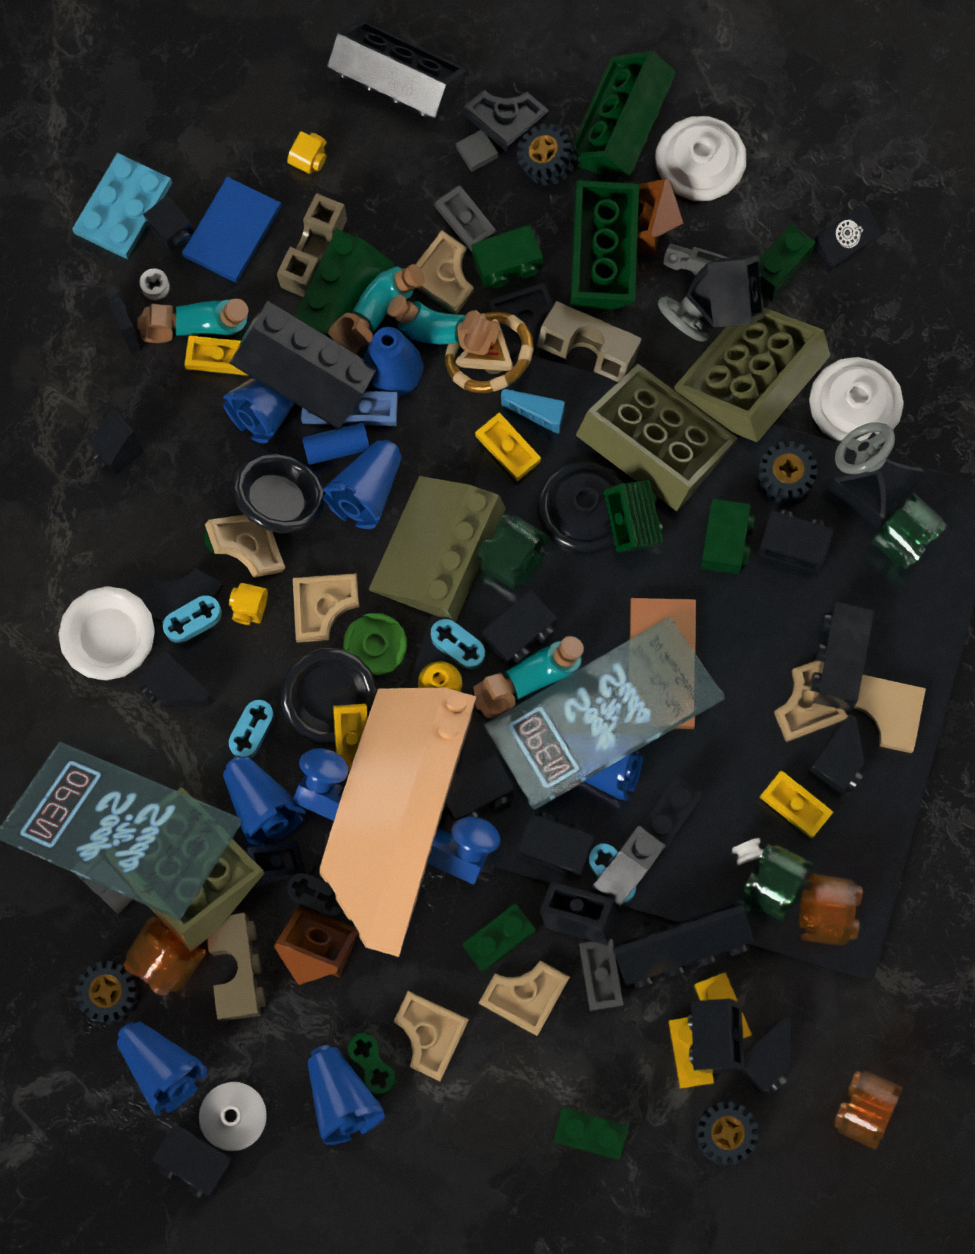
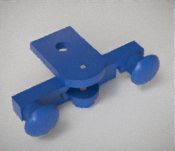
[293,748,500,885]

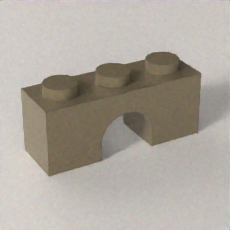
[277,193,347,297]
[537,301,642,382]
[207,913,266,1022]

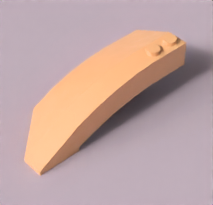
[319,688,476,957]

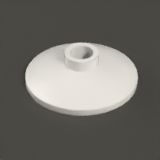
[199,1082,267,1151]

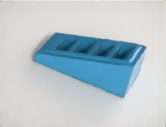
[501,389,565,433]

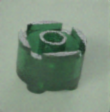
[870,493,947,569]
[478,513,550,591]
[743,844,813,922]

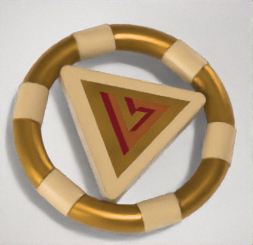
[445,312,534,393]

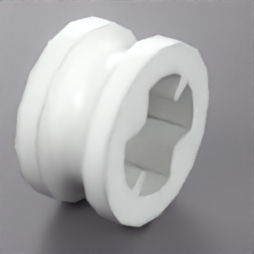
[140,268,170,300]
[732,838,765,865]

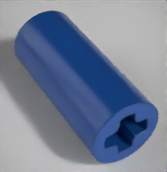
[302,422,370,465]

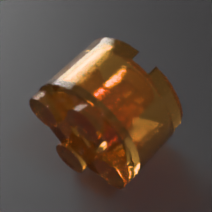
[799,873,863,946]
[124,917,205,996]
[834,1070,903,1150]

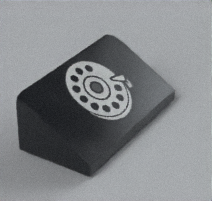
[814,204,881,269]

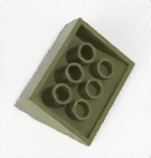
[674,307,831,442]
[576,364,738,511]
[369,476,506,623]
[105,787,264,952]

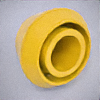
[418,661,462,692]

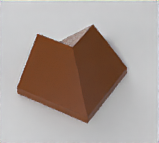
[637,179,683,255]
[275,905,359,985]

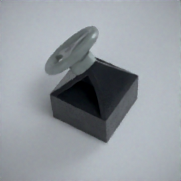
[658,255,764,341]
[829,422,924,529]

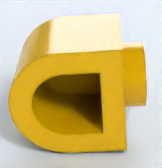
[288,131,327,174]
[229,583,268,625]

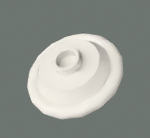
[656,116,746,201]
[809,357,904,443]
[58,586,155,681]

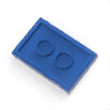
[182,177,282,283]

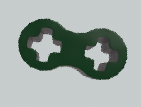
[348,1033,397,1095]

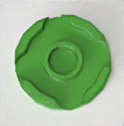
[343,613,407,677]

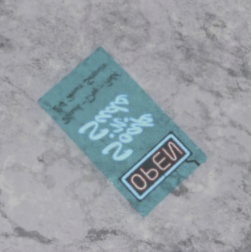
[485,617,725,810]
[0,741,242,920]

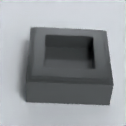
[456,130,498,172]

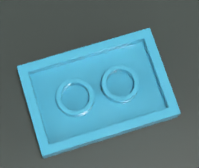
[72,153,172,259]

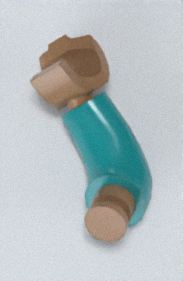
[328,264,425,354]
[387,295,500,355]
[138,299,248,343]
[473,636,584,718]

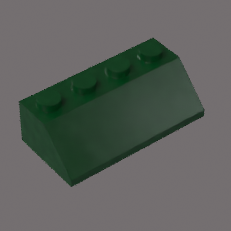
[571,51,676,178]
[570,180,639,313]
[294,229,395,341]

